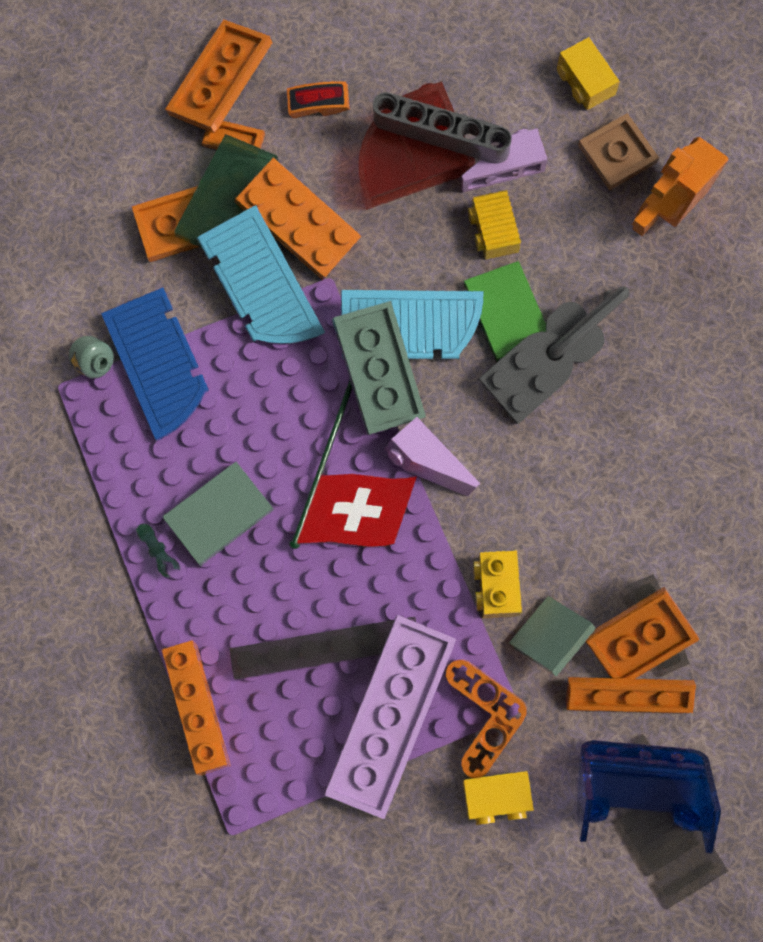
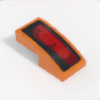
[287,81,350,118]

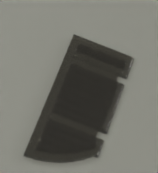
[597,734,728,910]

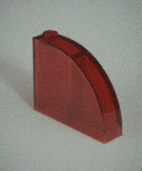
[358,81,475,210]

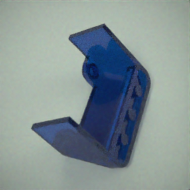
[577,740,721,854]

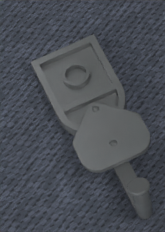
[478,286,630,424]

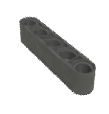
[373,92,512,164]

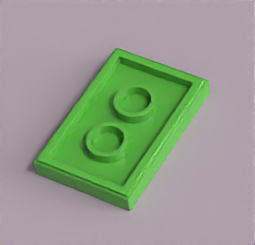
[464,261,546,362]

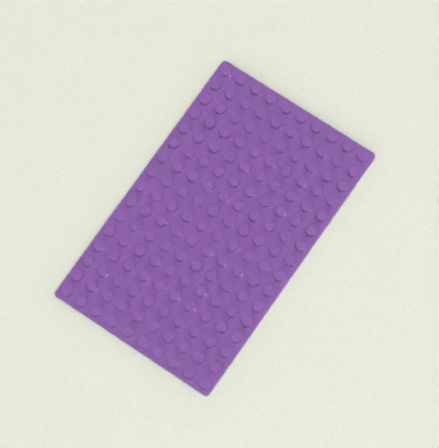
[58,278,519,835]

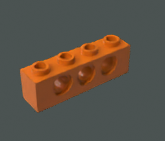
[162,640,231,776]

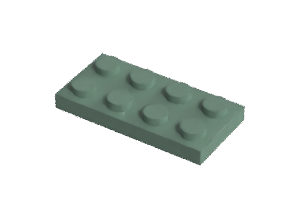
[332,301,426,435]

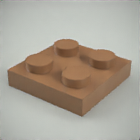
[578,113,659,191]

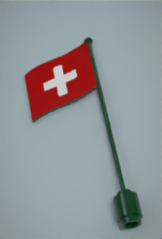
[288,379,417,549]

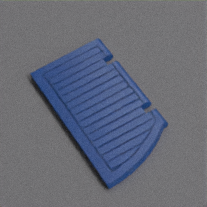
[101,288,209,441]

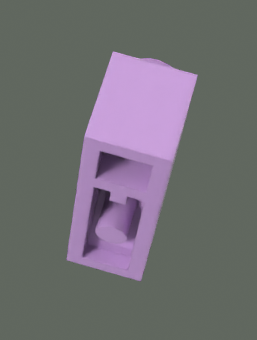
[461,129,547,193]
[385,417,480,497]

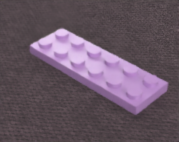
[324,615,456,819]

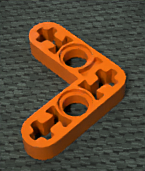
[446,659,527,778]

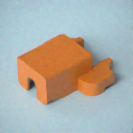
[631,137,729,236]

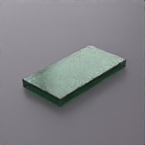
[174,134,278,248]

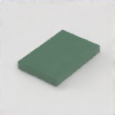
[163,462,274,566]

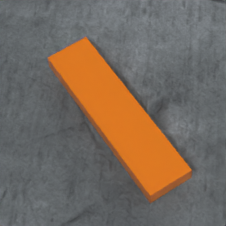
[566,677,696,713]

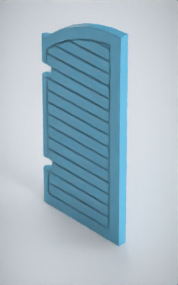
[197,205,325,344]
[341,290,484,359]

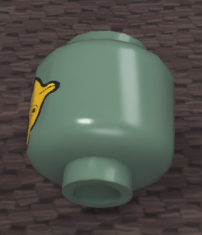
[68,336,114,379]

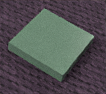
[509,596,596,677]

